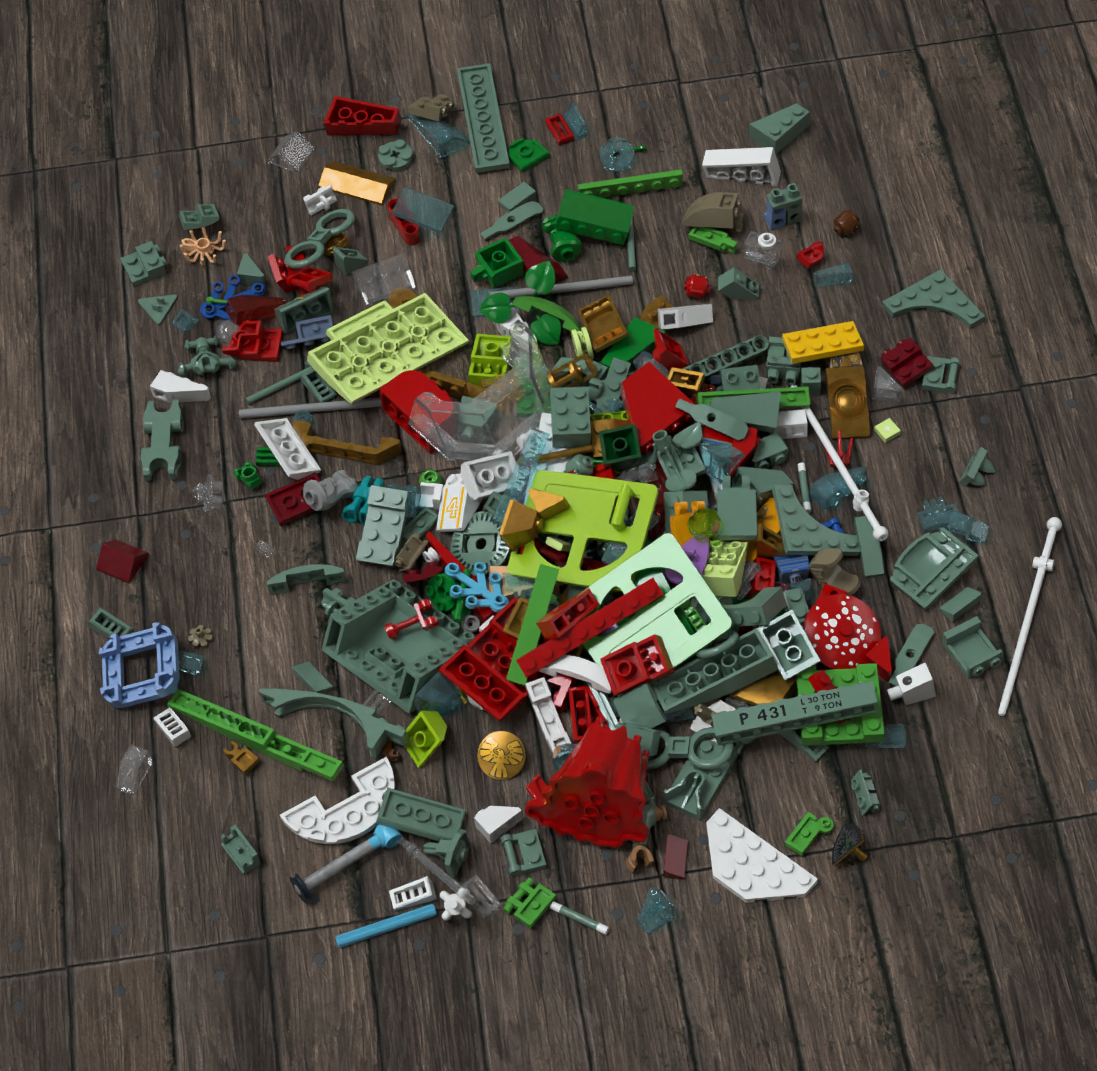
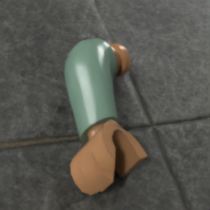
[626,804,667,872]

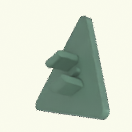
[138,294,177,325]

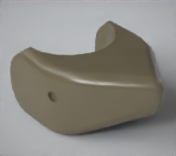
[809,548,860,595]

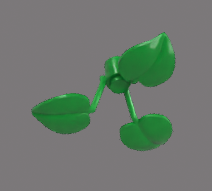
[480,261,561,345]

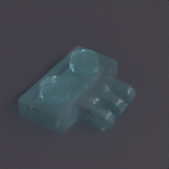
[918,496,961,532]
[502,573,535,600]

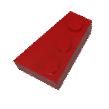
[568,686,610,748]

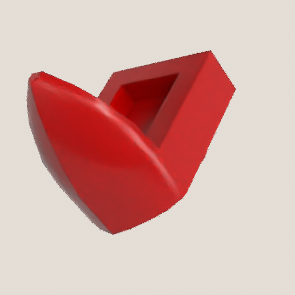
[796,241,824,269]

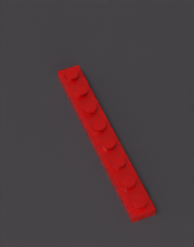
[516,578,664,678]

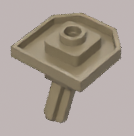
[690,698,737,743]

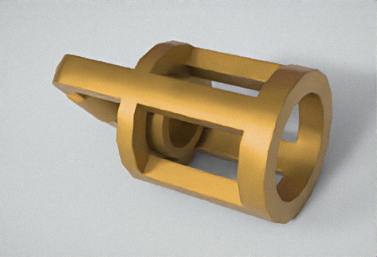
[547,354,597,388]

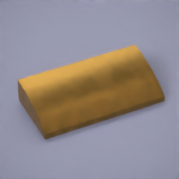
[727,672,796,706]

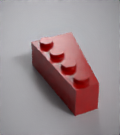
[324,96,402,135]

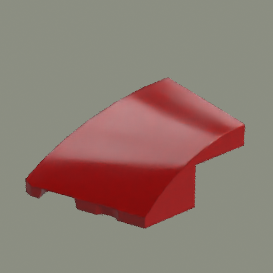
[222,320,284,362]

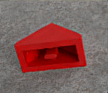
[865,637,892,682]

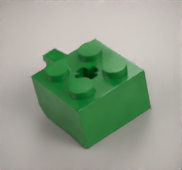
[470,237,524,289]

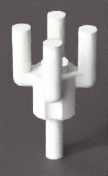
[440,889,472,921]

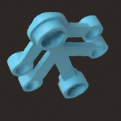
[444,562,509,613]

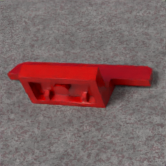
[268,246,310,296]

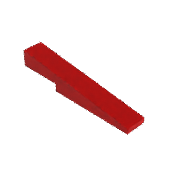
[426,531,497,624]

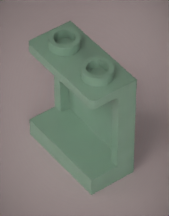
[942,616,1003,679]

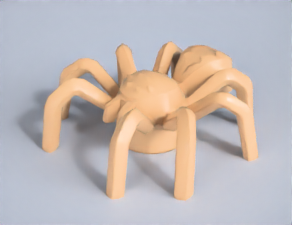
[180,227,226,266]

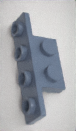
[281,315,333,349]

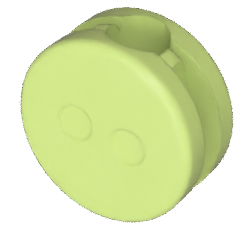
[571,327,594,360]

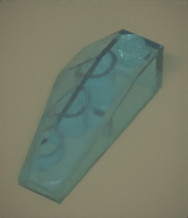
[406,113,470,158]

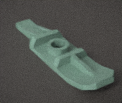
[480,201,543,240]
[675,399,748,441]
[889,624,934,686]

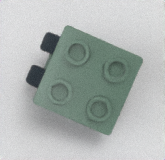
[710,365,760,391]

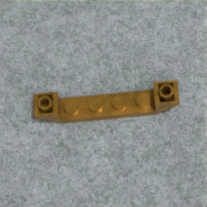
[292,420,402,465]

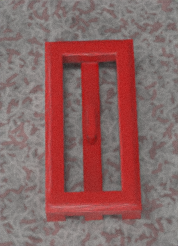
[545,114,575,146]

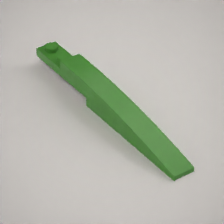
[167,689,344,781]

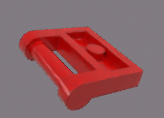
[286,267,333,292]

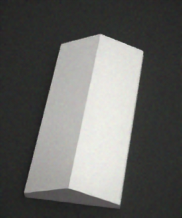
[254,418,321,480]

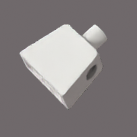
[887,663,936,705]

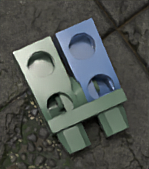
[764,183,803,230]

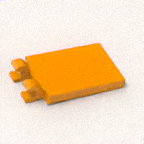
[670,501,709,547]

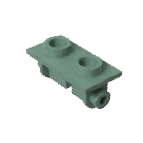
[851,770,880,816]

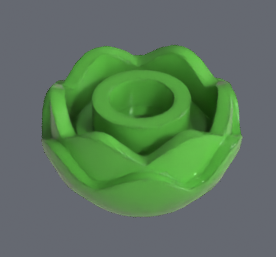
[419,470,442,485]

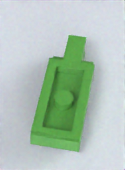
[688,227,738,254]

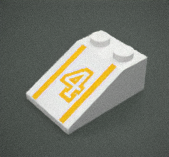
[436,474,482,532]

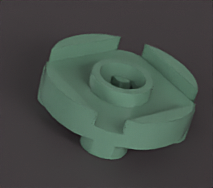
[378,139,413,172]

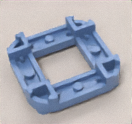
[99,623,179,708]

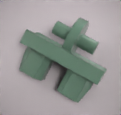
[321,588,355,617]

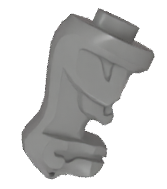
[303,470,358,511]

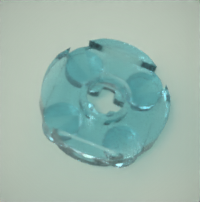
[599,137,634,172]

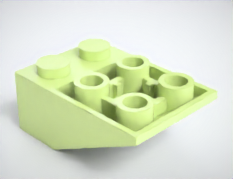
[701,540,748,597]

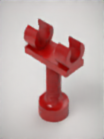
[384,599,439,639]

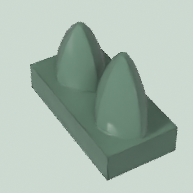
[959,447,996,486]

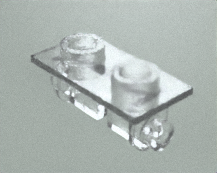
[616,462,658,483]

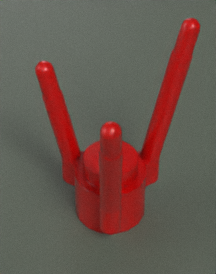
[823,430,854,470]

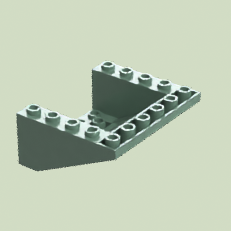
[322,579,476,714]

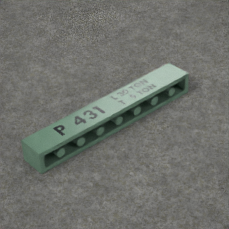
[711,681,879,746]

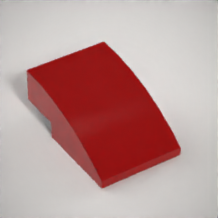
[600,634,675,695]

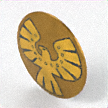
[477,731,526,780]

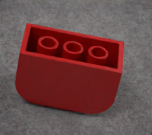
[379,370,456,454]

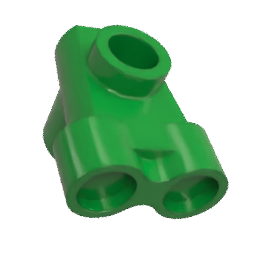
[233,461,262,489]

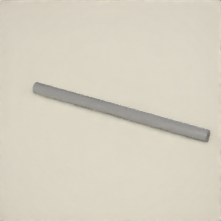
[489,276,633,299]
[239,397,382,419]

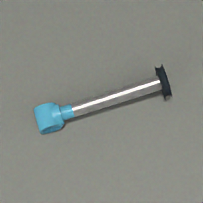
[290,824,403,903]

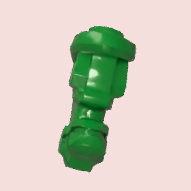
[542,214,582,261]

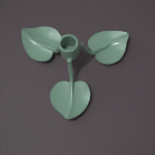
[627,421,703,492]

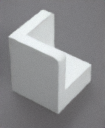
[419,482,443,510]

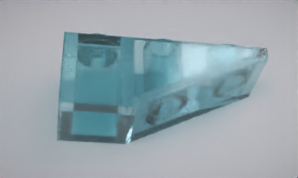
[810,466,867,511]

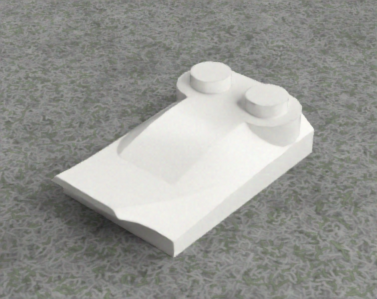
[460,451,525,501]

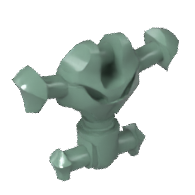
[177,336,237,377]

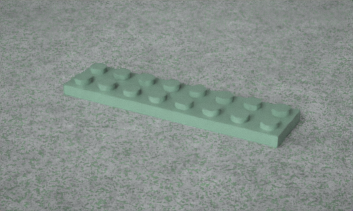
[457,63,510,173]

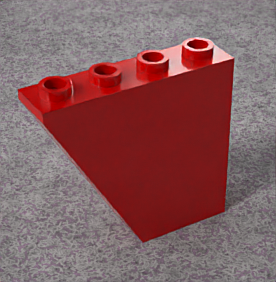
[621,362,696,455]

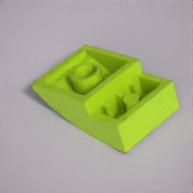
[468,334,513,389]

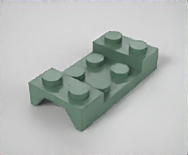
[356,485,411,568]

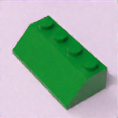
[555,189,634,245]

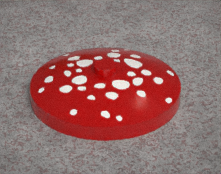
[803,594,881,670]

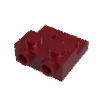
[880,338,934,388]

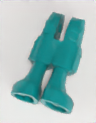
[342,475,385,525]

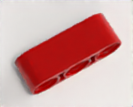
[387,199,420,245]

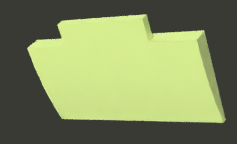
[307,293,469,404]

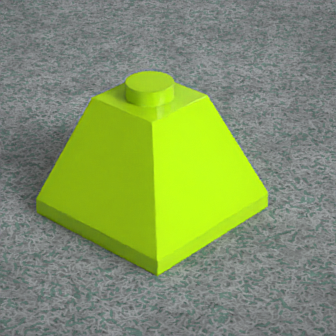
[405,711,447,768]

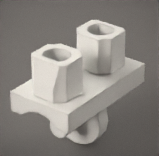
[303,185,338,216]

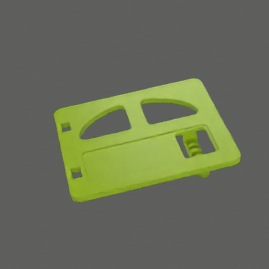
[507,470,659,593]

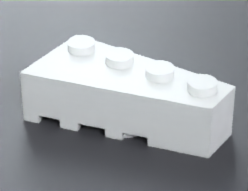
[702,147,781,187]

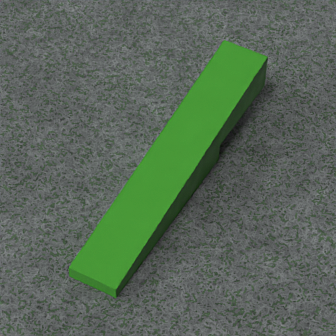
[506,564,559,686]

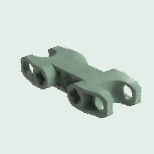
[141,399,183,481]

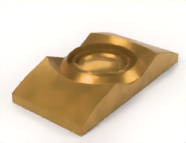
[577,294,629,353]
[826,366,870,440]

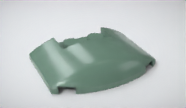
[890,527,979,609]

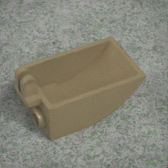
[681,192,744,232]

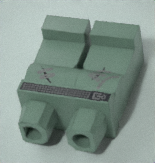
[766,336,802,386]

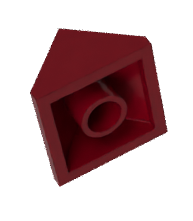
[96,539,149,584]

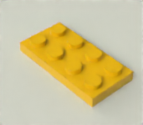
[782,321,864,364]

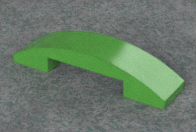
[512,296,582,332]

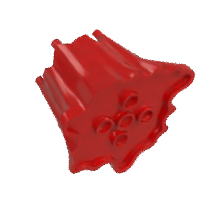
[524,716,650,848]

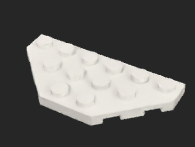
[706,808,818,903]

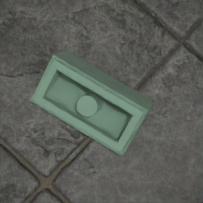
[939,587,982,622]
[292,661,333,694]

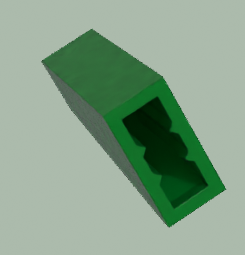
[600,317,666,372]

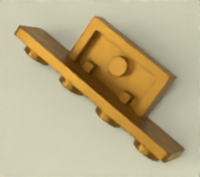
[421,369,489,401]

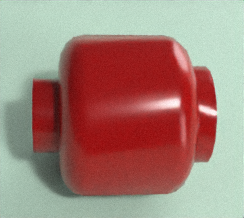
[683,274,711,299]

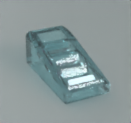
[813,263,853,286]

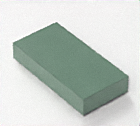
[498,182,536,212]

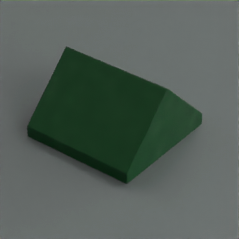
[599,424,642,471]

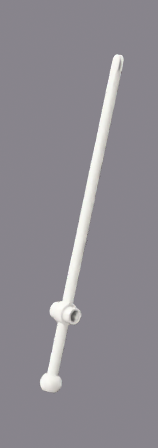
[790,385,888,541]
[998,517,1062,716]

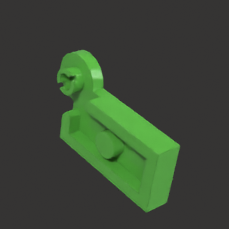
[785,812,833,856]

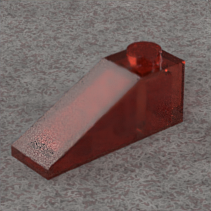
[226,295,286,326]

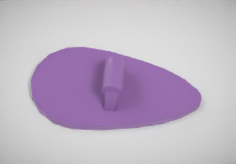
[665,534,709,584]

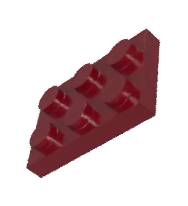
[264,473,320,526]

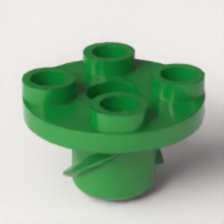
[425,572,460,612]

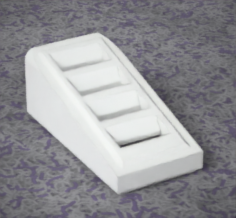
[153,708,191,747]
[389,876,437,911]

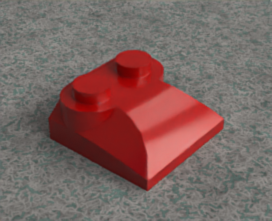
[653,328,689,372]

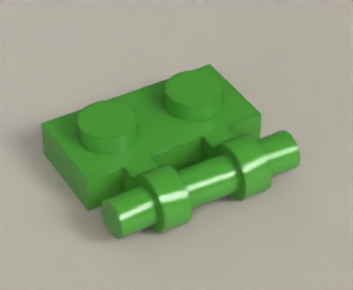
[503,878,556,929]

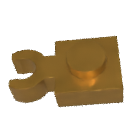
[223,741,260,775]

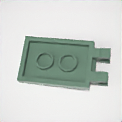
[717,475,757,540]

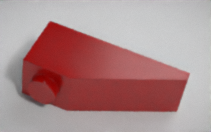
[536,588,599,640]

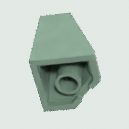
[731,467,794,513]

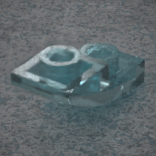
[947,511,989,544]
[178,651,204,676]

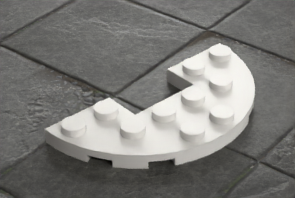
[280,757,395,844]

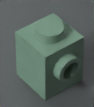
[801,367,821,396]

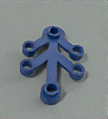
[200,275,266,324]

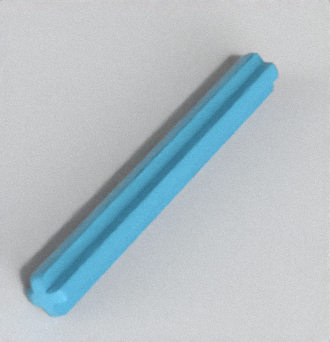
[335,904,437,948]

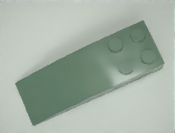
[650,628,778,713]

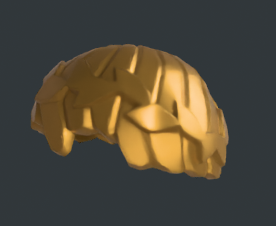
[324,232,350,256]

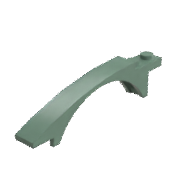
[258,689,409,759]

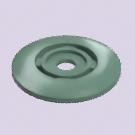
[451,511,511,577]

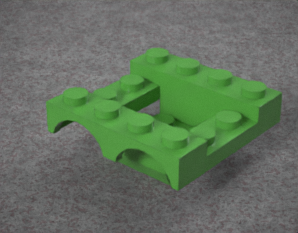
[795,663,884,746]

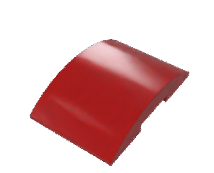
[438,597,551,721]

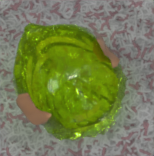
[687,509,721,540]

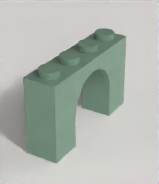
[695,587,786,627]

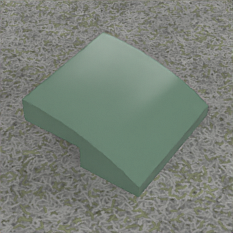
[179,204,219,230]
[657,445,707,479]
[613,682,667,728]

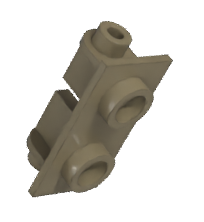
[395,533,429,572]

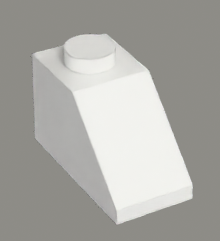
[474,806,523,843]

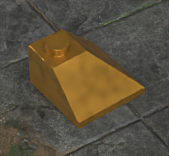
[499,499,543,551]

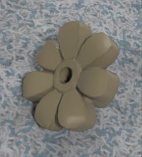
[188,625,213,648]

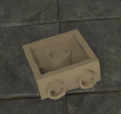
[407,94,455,122]

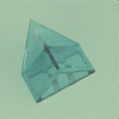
[699,443,745,484]
[636,887,675,935]

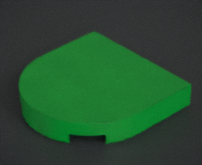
[508,138,550,173]

